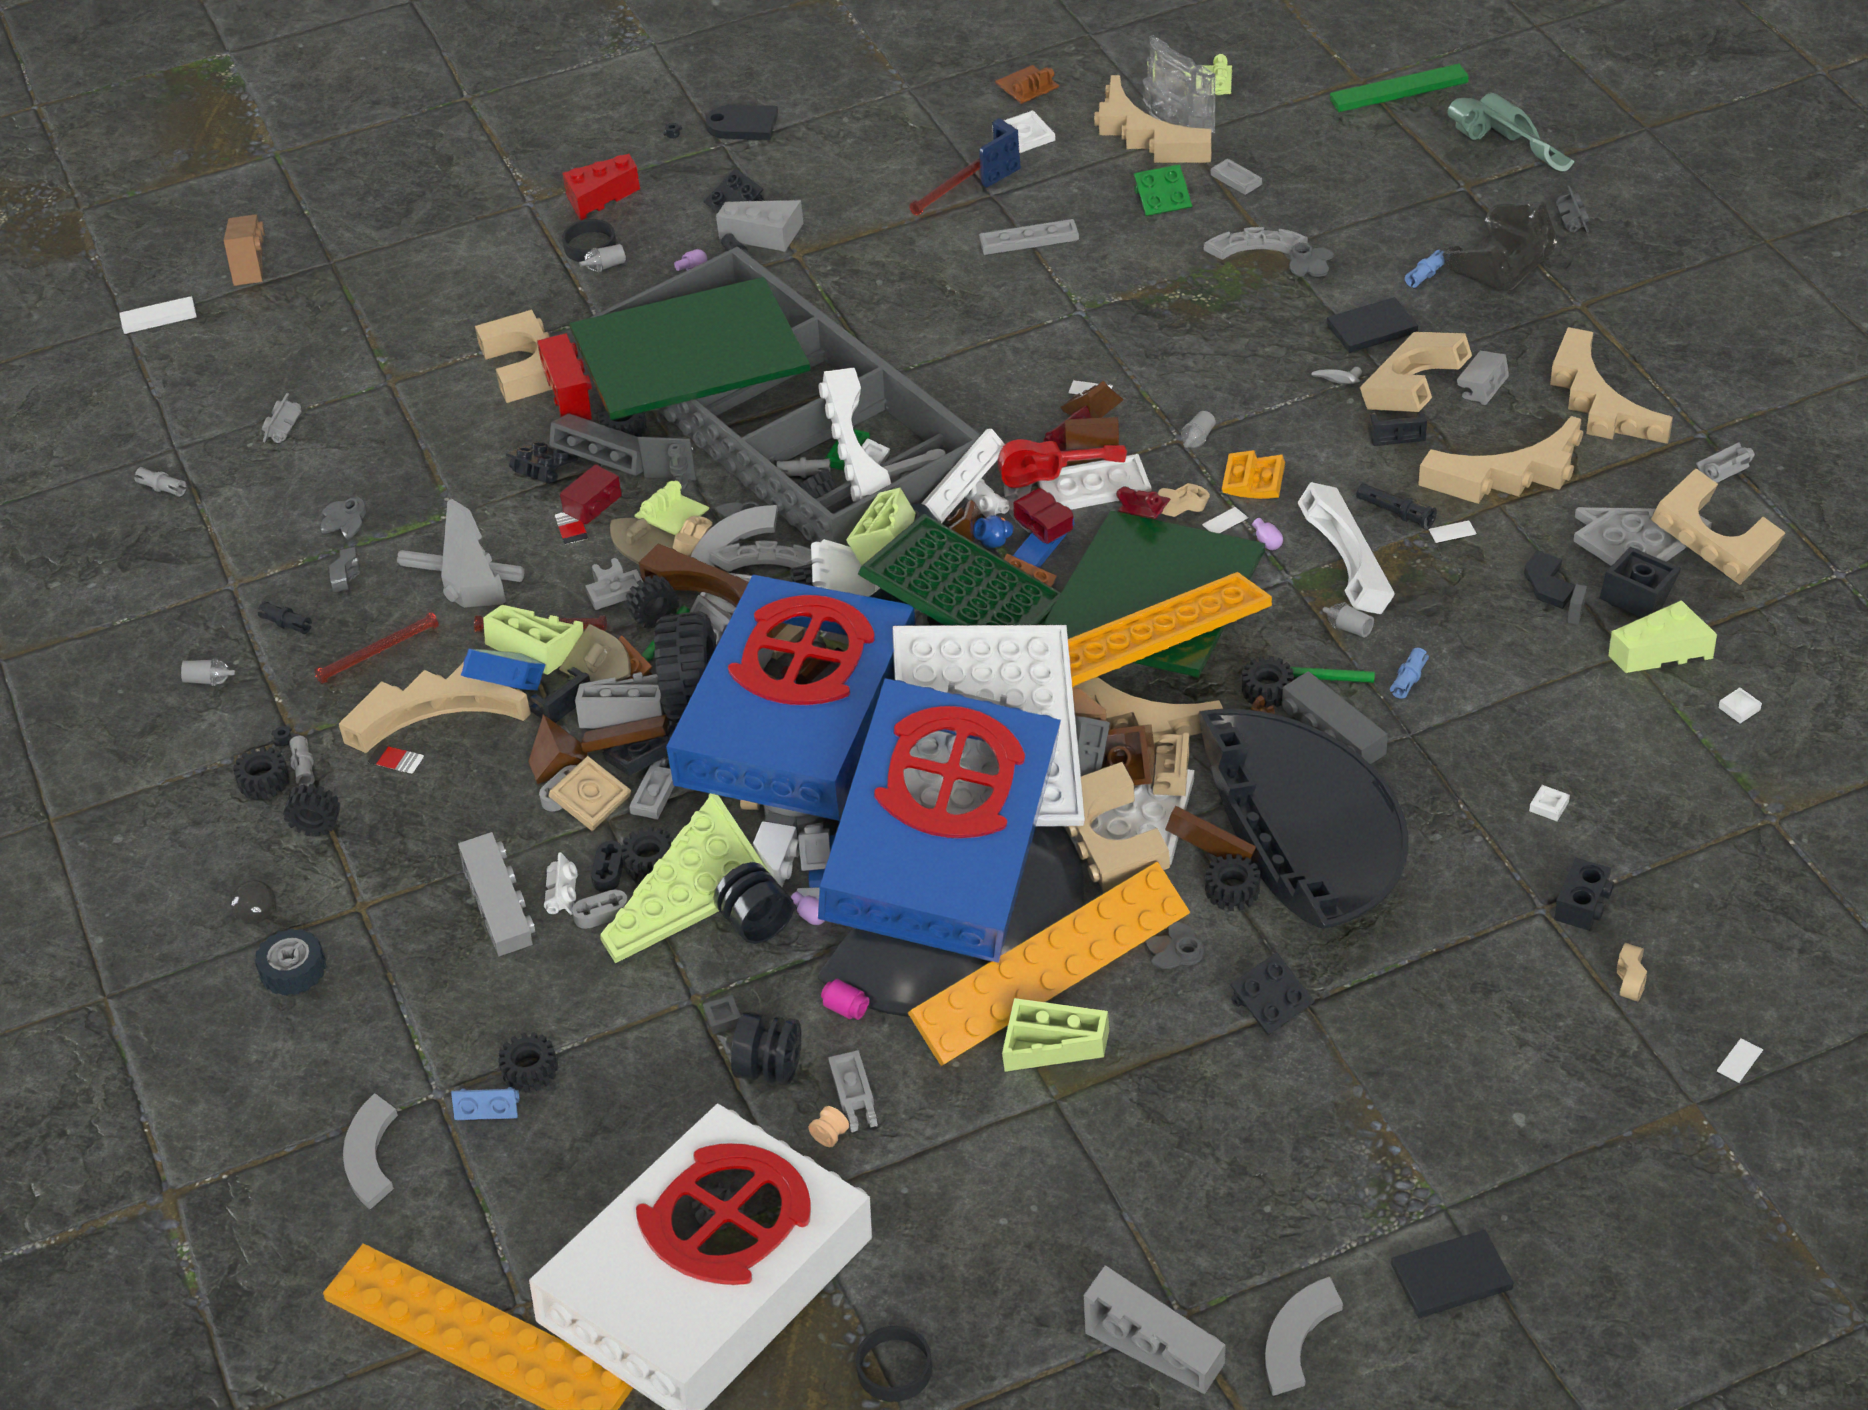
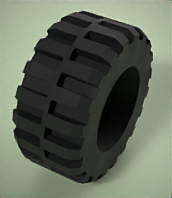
[654,611,717,723]

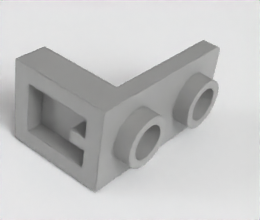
[798,823,830,871]

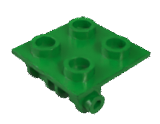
[1134,164,1192,216]

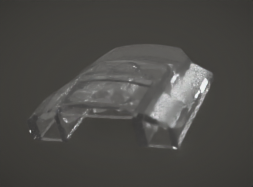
[1143,35,1215,135]

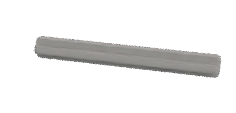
[397,550,525,582]

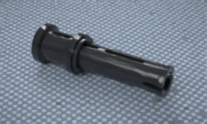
[1356,483,1437,530]

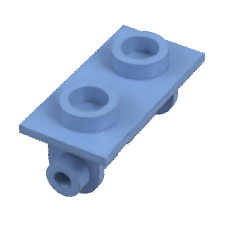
[451,1087,519,1120]

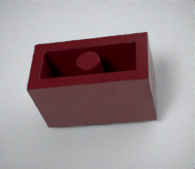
[560,464,622,525]

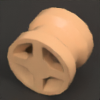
[808,1106,849,1147]

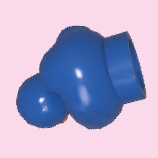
[973,515,1014,548]

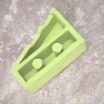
[846,488,916,565]
[1608,601,1717,673]
[483,605,583,675]
[1002,998,1109,1072]

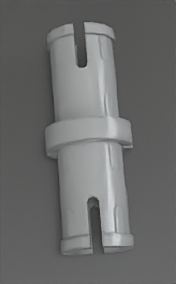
[777,458,831,479]
[135,467,187,497]
[289,736,315,787]

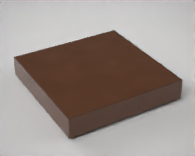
[1065,417,1119,466]

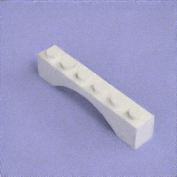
[819,368,891,502]
[1298,482,1395,614]

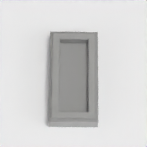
[1211,158,1262,195]

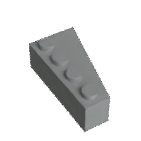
[458,832,535,957]

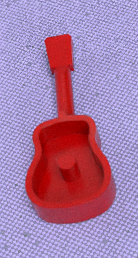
[997,439,1127,488]

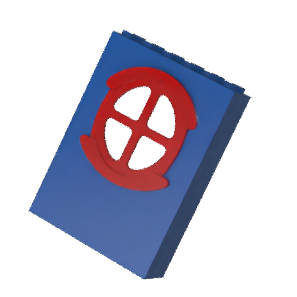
[666,575,916,821]
[818,678,1061,963]

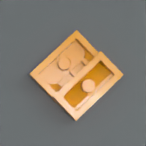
[1222,450,1285,499]

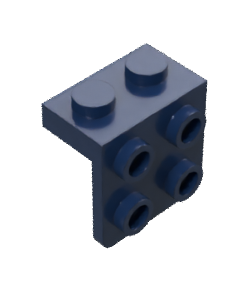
[979,118,1021,188]

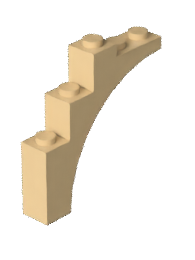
[1095,75,1211,163]
[1550,327,1673,444]
[1419,416,1583,504]
[339,663,531,753]
[1072,677,1223,753]

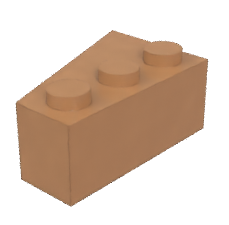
[224,214,265,286]

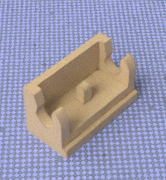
[1153,733,1189,796]

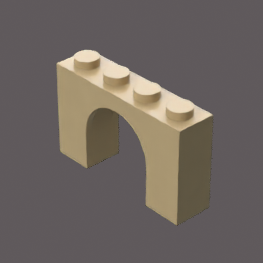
[475,310,552,403]
[1360,332,1472,412]
[1651,469,1785,585]
[1066,762,1170,892]

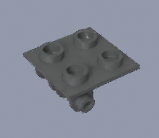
[638,437,696,490]

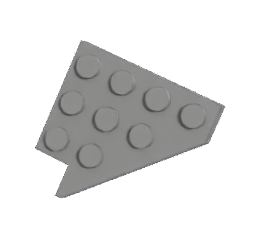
[1574,507,1712,566]

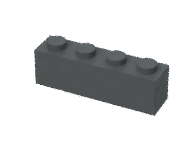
[549,414,644,475]
[1282,671,1388,764]

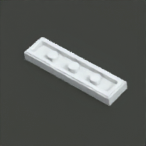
[921,429,1005,524]

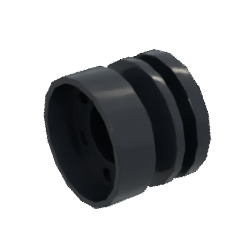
[713,862,794,944]
[731,1012,802,1086]

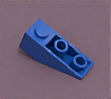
[461,649,546,690]

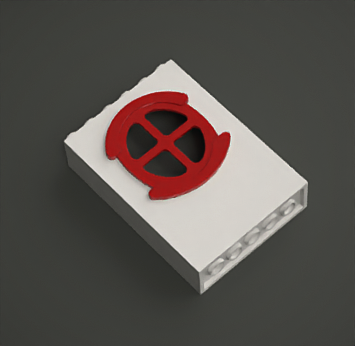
[529,1103,872,1410]

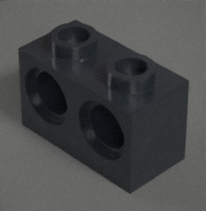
[1554,858,1614,931]

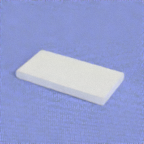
[1037,454,1151,509]

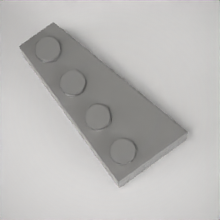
[1084,1265,1225,1394]

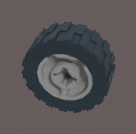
[255,929,326,996]

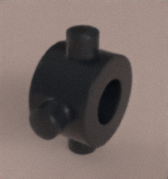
[663,123,682,138]
[271,726,293,746]

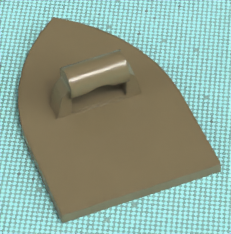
[610,518,676,565]
[559,624,631,682]

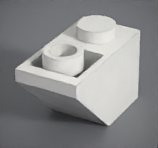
[753,821,800,887]

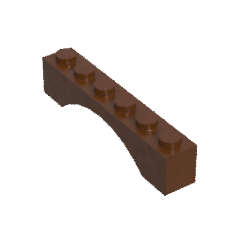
[639,543,788,638]

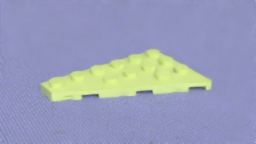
[601,793,769,963]

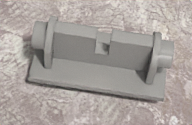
[262,393,301,443]
[1696,442,1754,483]

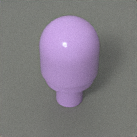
[675,249,707,271]
[1252,518,1283,550]
[791,891,825,925]

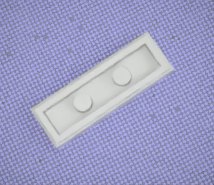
[119,296,197,334]

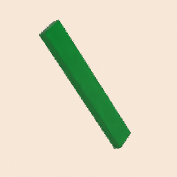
[1330,63,1469,112]

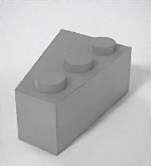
[716,200,804,252]

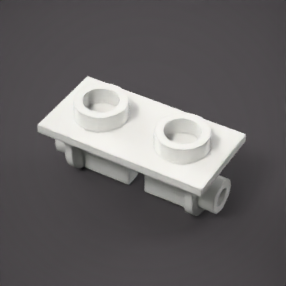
[965,478,1010,517]
[544,852,578,915]

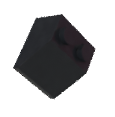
[1599,546,1681,618]

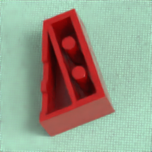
[562,154,640,221]
[537,333,592,420]

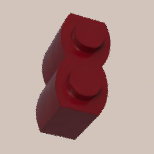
[1013,488,1074,544]

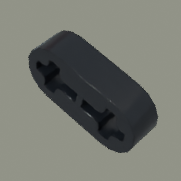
[591,840,624,892]

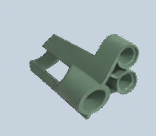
[1448,93,1574,171]

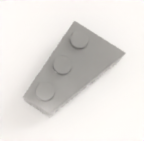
[575,672,666,729]

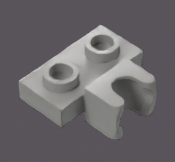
[585,558,643,610]

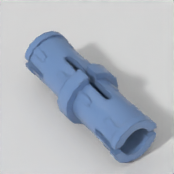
[1405,250,1448,288]
[1390,648,1429,698]

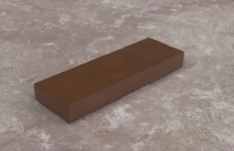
[581,714,669,753]
[1165,806,1256,861]

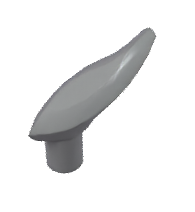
[1312,367,1362,384]

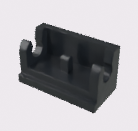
[1368,409,1427,446]
[530,667,590,723]

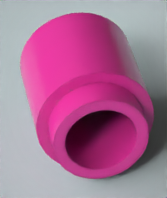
[821,979,869,1020]

